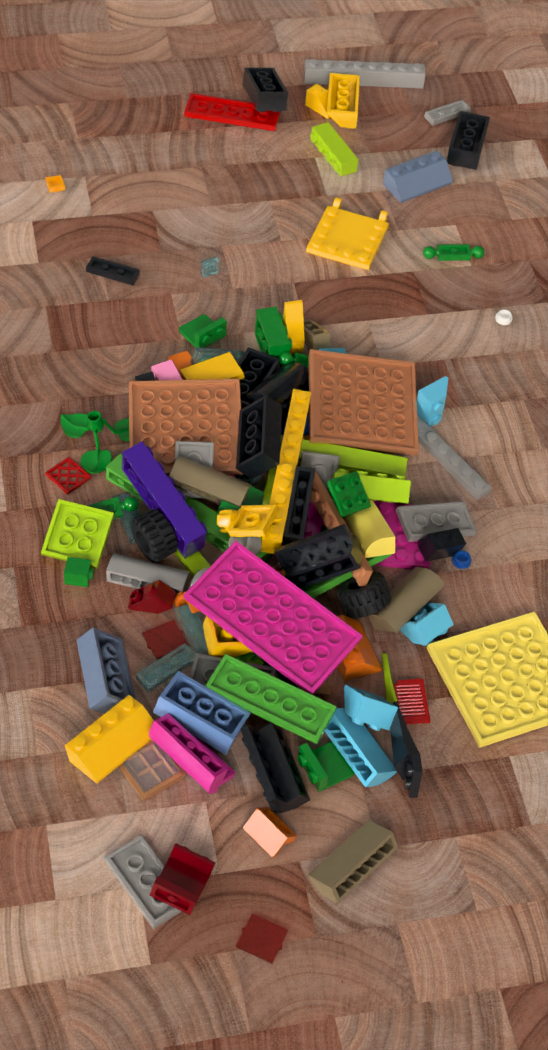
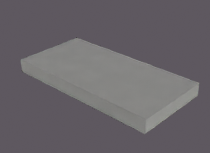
[395,501,477,542]
[104,834,182,930]

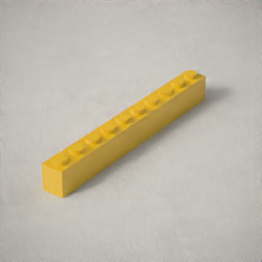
[261,389,311,554]

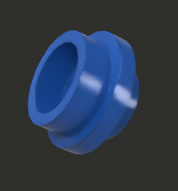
[452,550,472,569]

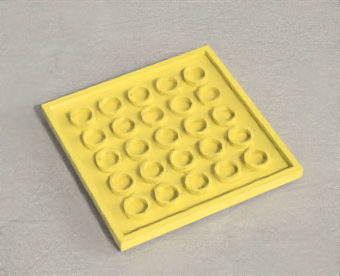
[427,612,548,748]

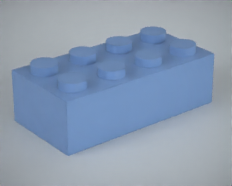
[153,671,251,755]

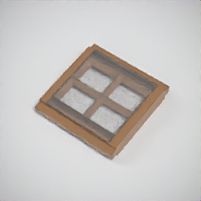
[118,740,186,801]

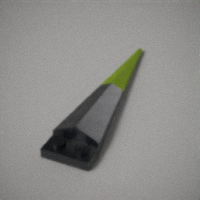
[382,653,423,798]

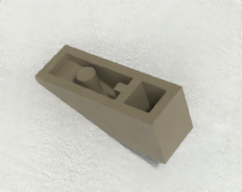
[304,319,331,351]

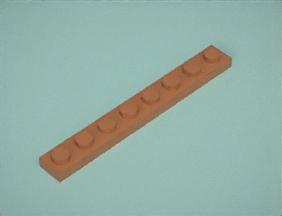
[311,472,373,586]

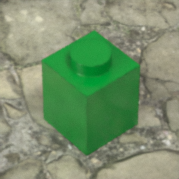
[64,557,95,587]

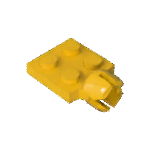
[217,505,279,537]

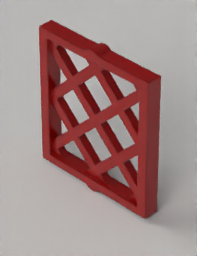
[45,457,91,495]

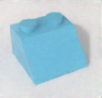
[417,376,448,427]
[400,602,454,646]
[344,684,398,731]

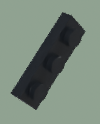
[86,256,140,286]

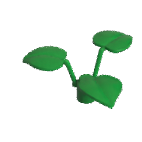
[61,411,129,474]

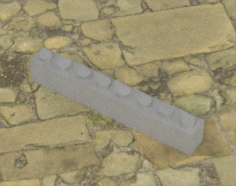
[304,59,426,88]

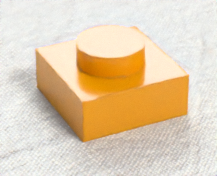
[45,175,65,193]

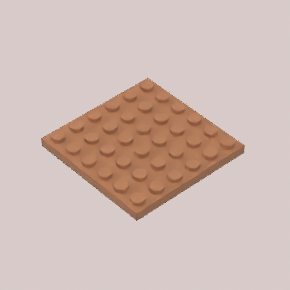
[309,349,419,456]
[129,379,244,477]

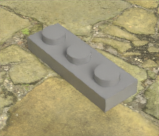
[424,100,471,126]

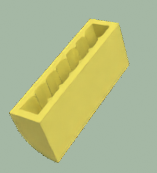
[343,500,395,558]

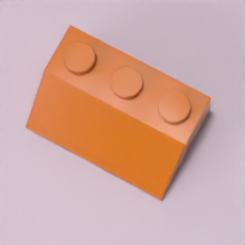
[337,615,382,682]

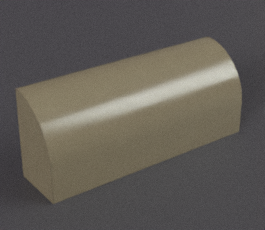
[169,456,251,507]
[368,567,445,633]
[308,820,398,904]

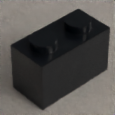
[418,528,466,562]

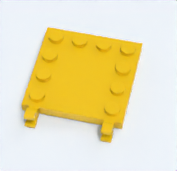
[306,197,389,270]

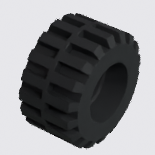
[131,509,178,563]
[337,572,392,618]

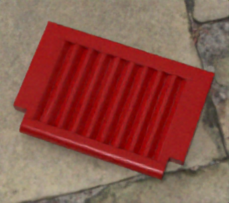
[393,679,431,724]

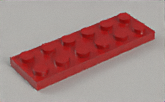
[184,93,281,131]

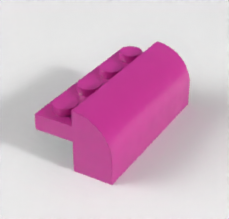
[149,713,236,794]

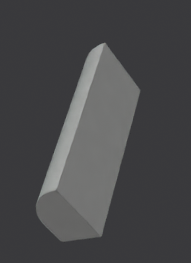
[106,553,191,598]

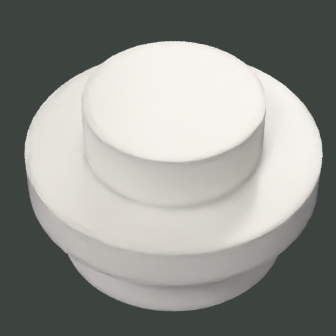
[495,309,512,325]

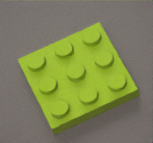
[41,499,115,569]

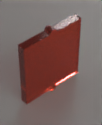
[142,620,189,660]
[236,914,288,964]

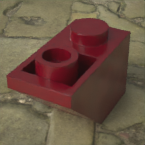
[128,580,176,614]

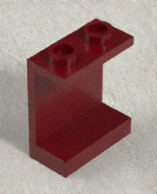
[150,843,216,915]

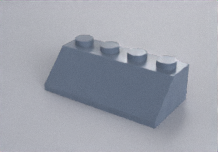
[383,150,453,203]
[77,627,135,714]

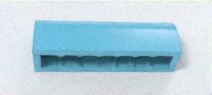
[325,708,397,787]

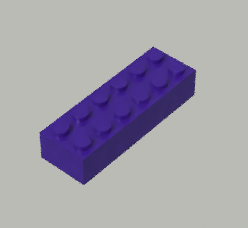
[122,442,207,559]

